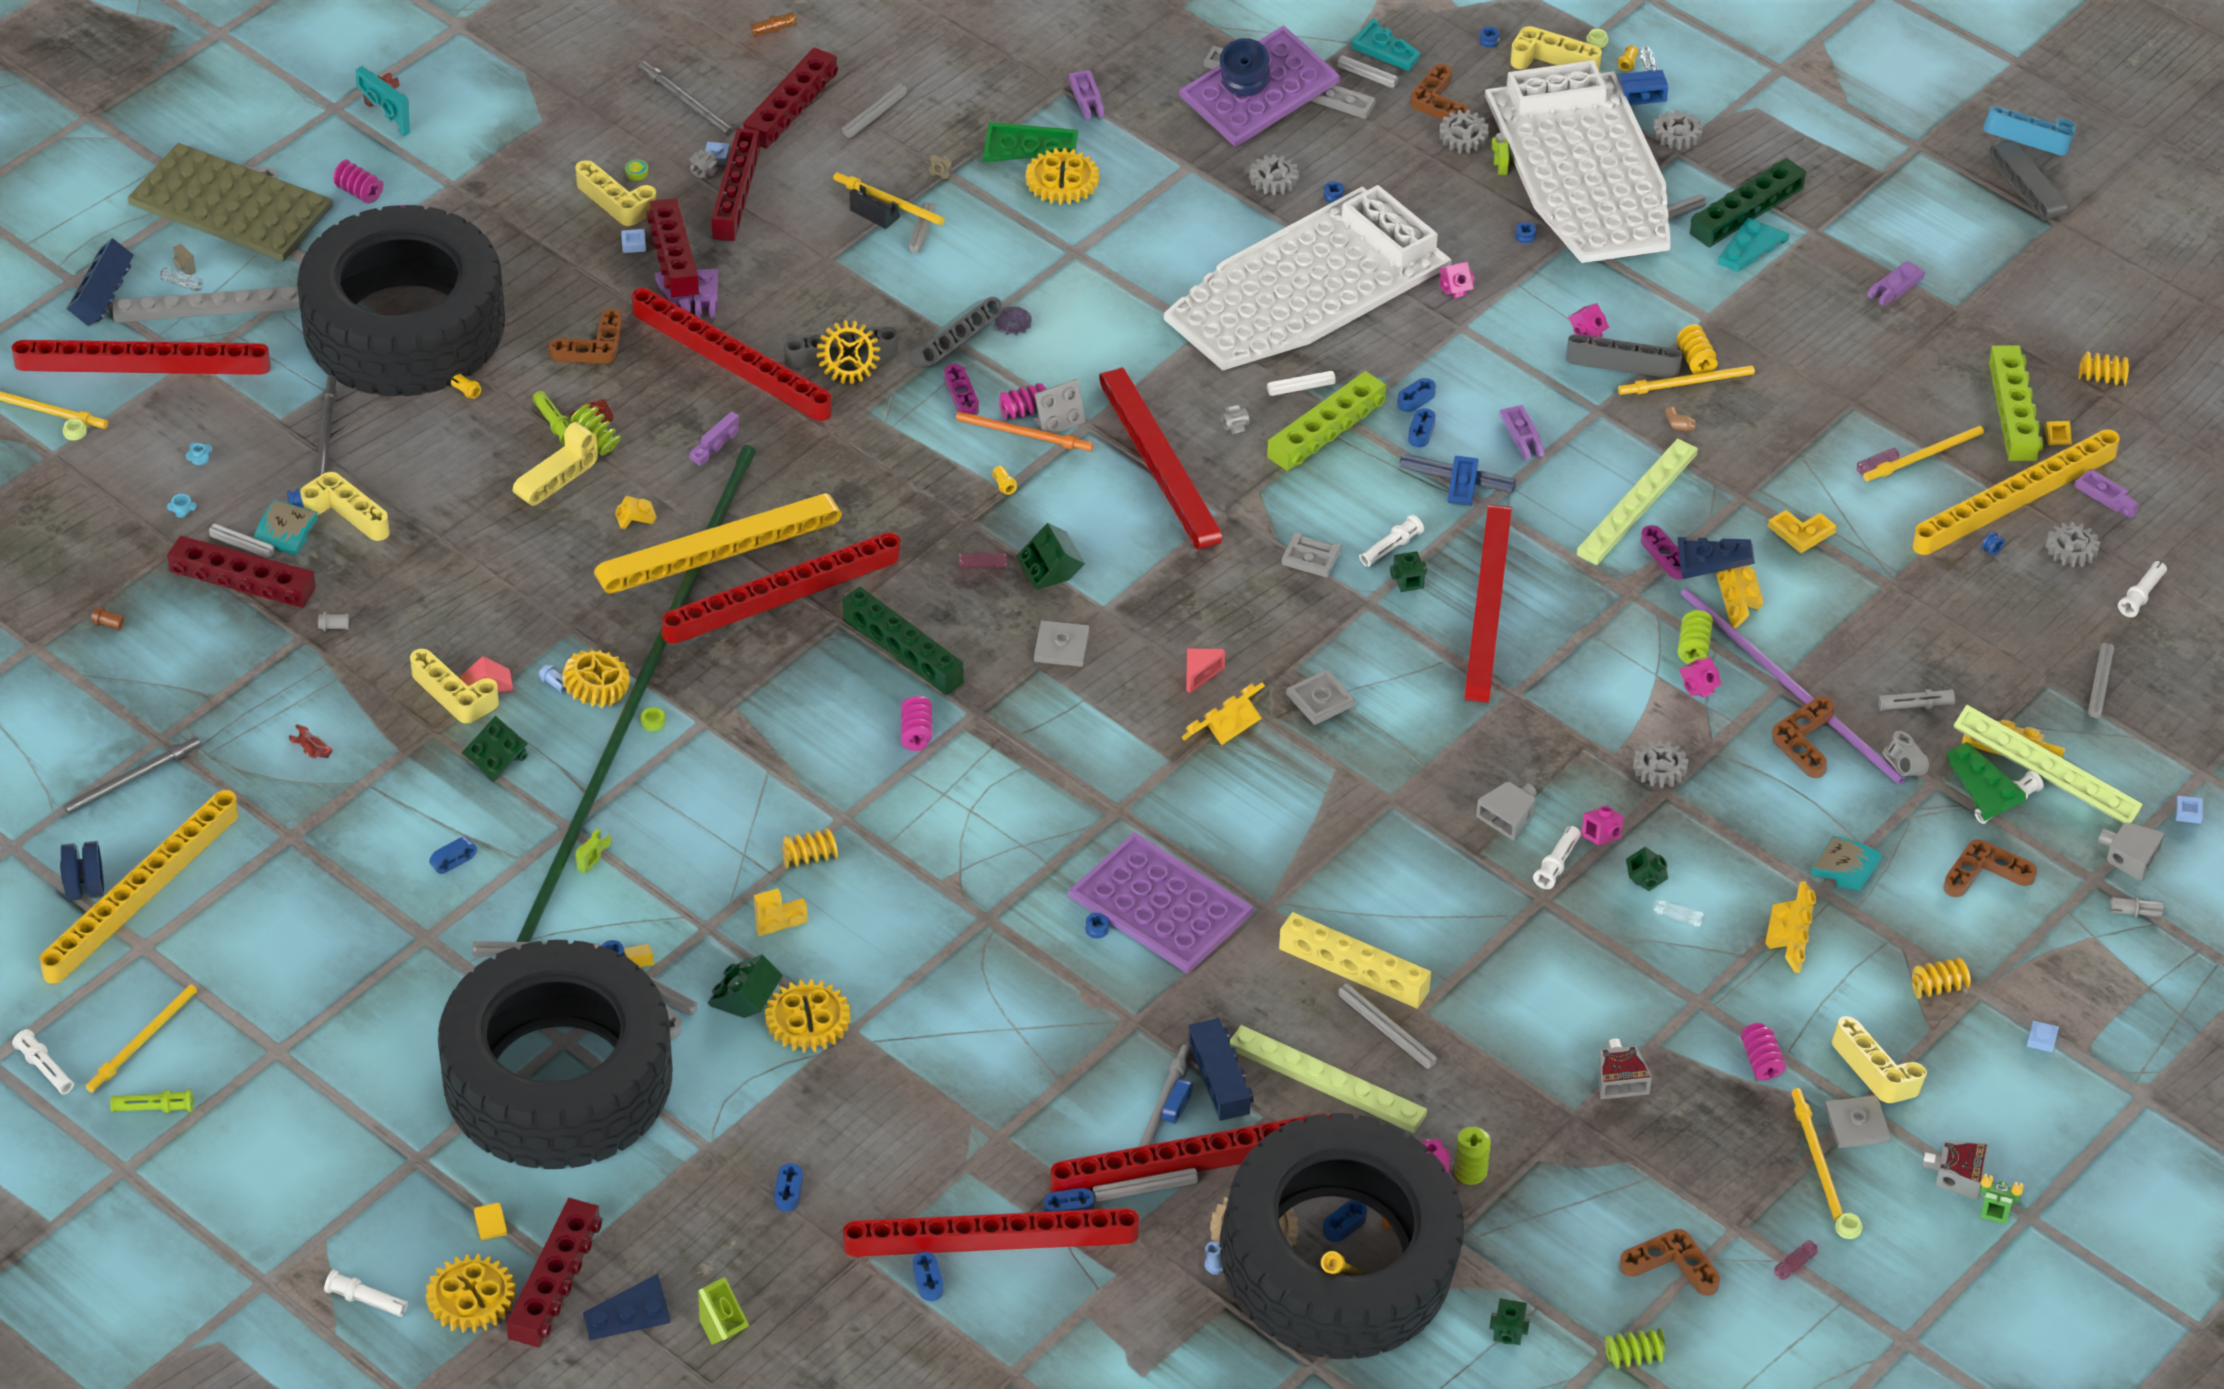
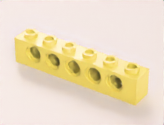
[1279,912,1431,1009]

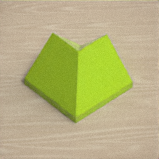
[698,1277,749,1345]

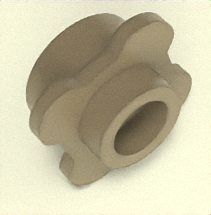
[929,154,951,179]

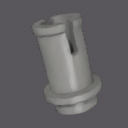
[318,612,349,632]

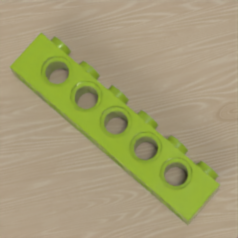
[1989,345,2043,461]
[1267,371,1386,471]

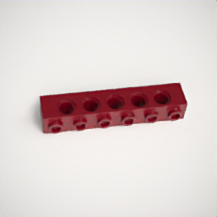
[743,47,838,149]
[711,128,760,241]
[646,198,699,298]
[167,535,316,608]
[507,1197,603,1348]

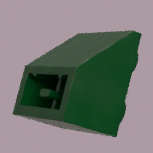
[1016,523,1085,590]
[708,954,783,1018]

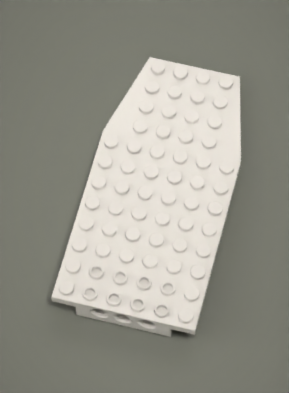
[1485,60,1671,263]
[1164,185,1452,370]

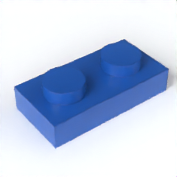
[1448,456,1479,506]

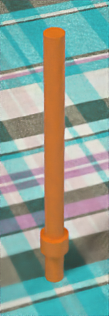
[956,411,1094,452]

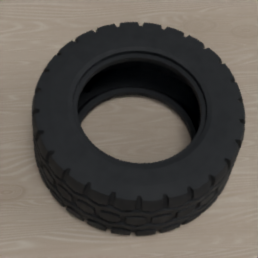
[297,205,506,396]
[438,939,673,1169]
[1219,1113,1464,1359]

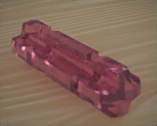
[1856,448,1900,475]
[959,553,1007,568]
[1774,1240,1818,1280]

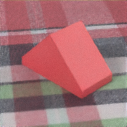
[1186,648,1225,693]
[460,656,513,692]

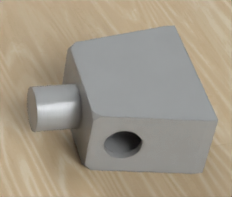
[1476,782,1537,841]
[2098,822,2165,881]

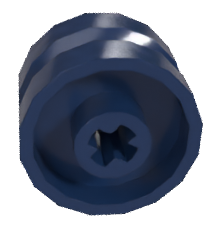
[1220,38,1271,96]
[60,841,104,901]

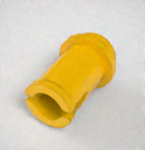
[1618,45,1639,72]
[451,374,481,399]
[991,466,1017,495]

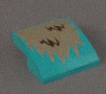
[253,499,318,555]
[1811,836,1883,890]

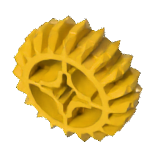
[817,320,880,384]
[562,648,630,708]

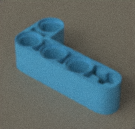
[1983,106,2076,156]

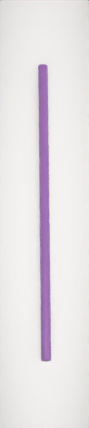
[1681,588,1905,785]

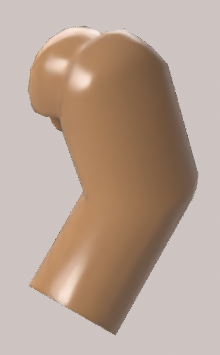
[1665,407,1696,432]

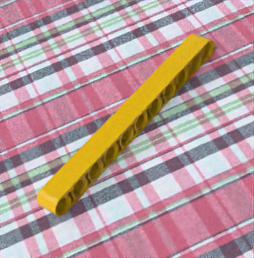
[1912,430,2120,555]
[594,494,842,594]
[39,790,239,984]

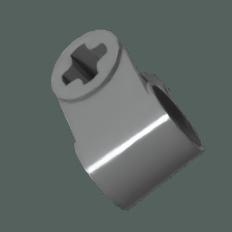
[1882,731,1929,776]

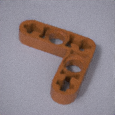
[1410,64,1470,120]
[548,309,622,364]
[1772,697,1834,778]
[1944,839,2037,897]
[1619,1229,1720,1296]

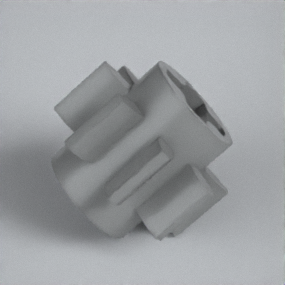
[689,150,718,179]
[1221,404,1250,434]

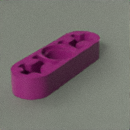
[944,364,979,415]
[1641,525,1683,580]

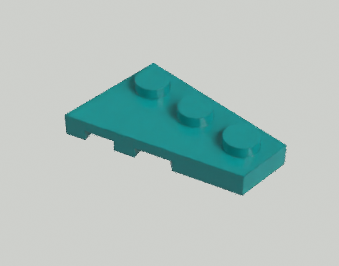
[1351,18,1420,71]
[355,66,410,136]

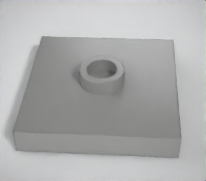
[1034,620,1090,667]
[1286,669,1356,725]
[1825,1095,1891,1149]

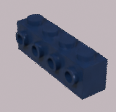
[67,238,134,326]
[1188,1018,1254,1121]

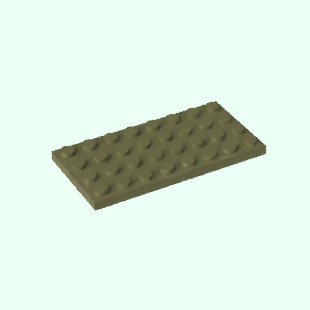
[128,143,333,262]

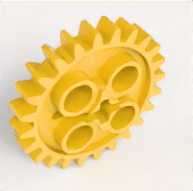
[1026,148,1099,205]
[765,979,851,1053]
[426,1254,516,1333]

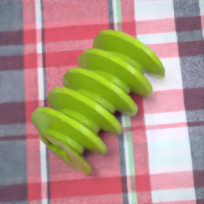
[570,404,622,456]
[1677,610,1713,664]
[1454,1127,1491,1185]
[1605,1328,1665,1369]

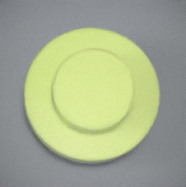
[1586,29,1609,48]
[62,419,87,440]
[1835,1213,1863,1239]

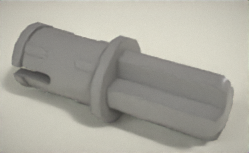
[2111,897,2163,918]

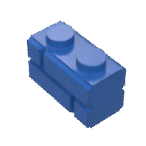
[1618,69,1668,105]

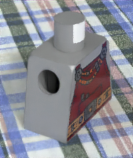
[1598,1039,1652,1100]
[1922,1141,1988,1200]

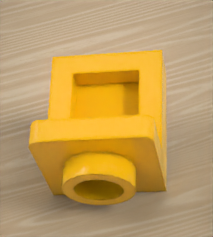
[615,496,657,529]

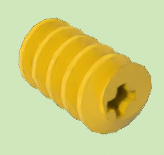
[1676,324,1718,374]
[2078,351,2129,387]
[782,828,838,869]
[1912,957,1970,999]

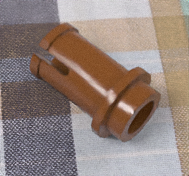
[91,607,125,631]

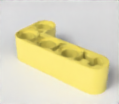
[1510,26,1602,71]
[575,160,656,226]
[513,422,598,506]
[300,472,390,541]
[410,649,499,723]
[1831,1017,1927,1103]

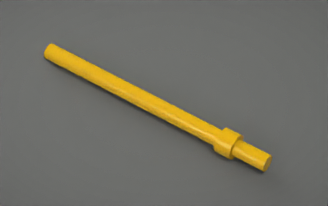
[833,172,945,226]
[1618,365,1755,395]
[0,391,108,429]
[1863,425,1984,482]
[85,984,197,1093]
[1791,1088,1843,1221]

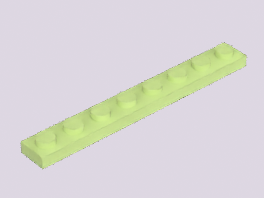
[1577,438,1698,565]
[1954,705,2143,824]
[1229,1025,1427,1133]

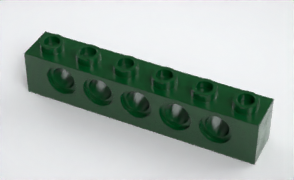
[1690,157,1806,248]
[842,586,964,695]

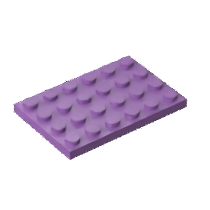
[1179,25,1340,147]
[1068,832,1254,974]

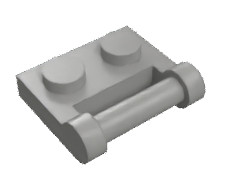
[1282,532,1342,577]

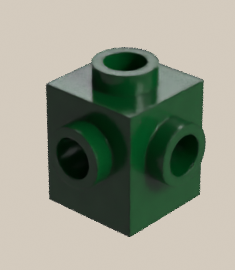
[1390,551,1427,592]
[1626,846,1668,891]
[1489,1298,1530,1345]

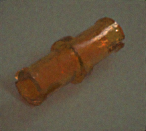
[750,11,797,37]

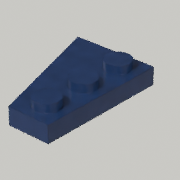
[1678,537,1755,579]
[583,1274,670,1341]

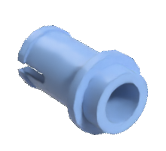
[539,664,567,693]
[1205,1241,1223,1275]

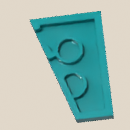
[1718,218,1789,272]

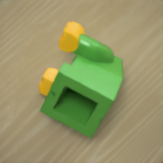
[1980,1174,2024,1225]

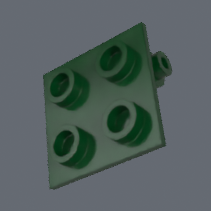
[462,715,528,781]

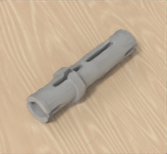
[1878,689,1955,711]

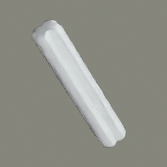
[1267,371,1336,396]

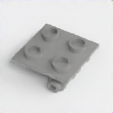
[1035,379,1086,434]

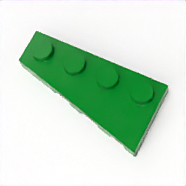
[983,122,1078,163]
[1946,742,2026,821]

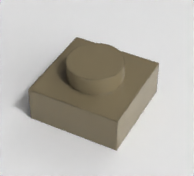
[173,243,196,277]

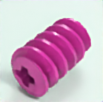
[333,159,384,204]
[999,383,1047,421]
[901,696,933,751]
[1740,1022,1787,1081]

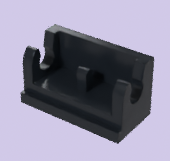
[850,184,900,229]

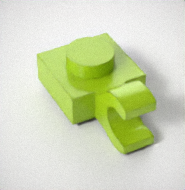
[1491,137,1509,175]
[575,829,612,874]

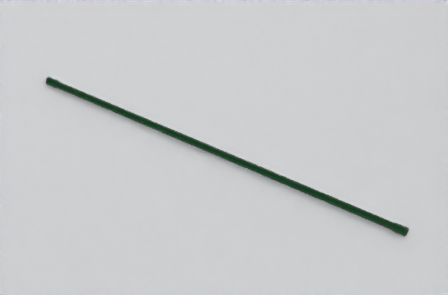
[516,445,756,942]

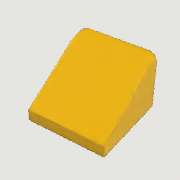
[2043,421,2072,446]
[624,944,654,968]
[474,1203,507,1241]

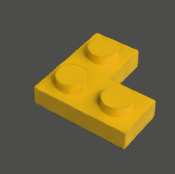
[1768,510,1837,554]
[754,888,808,936]

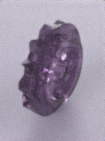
[994,307,1032,336]

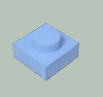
[705,142,730,165]
[621,229,646,253]
[2176,796,2203,824]
[2027,1020,2059,1053]

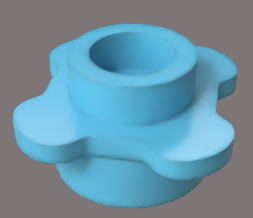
[185,443,212,465]
[167,494,196,518]

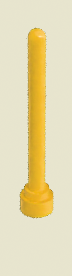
[1321,1251,1363,1276]

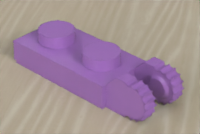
[1068,70,1104,120]
[1867,261,1925,306]
[694,269,719,318]
[1500,405,1544,460]

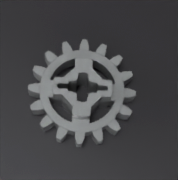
[1439,110,1488,153]
[1653,110,1703,150]
[1249,154,1299,195]
[2046,522,2100,567]
[1633,740,1688,788]

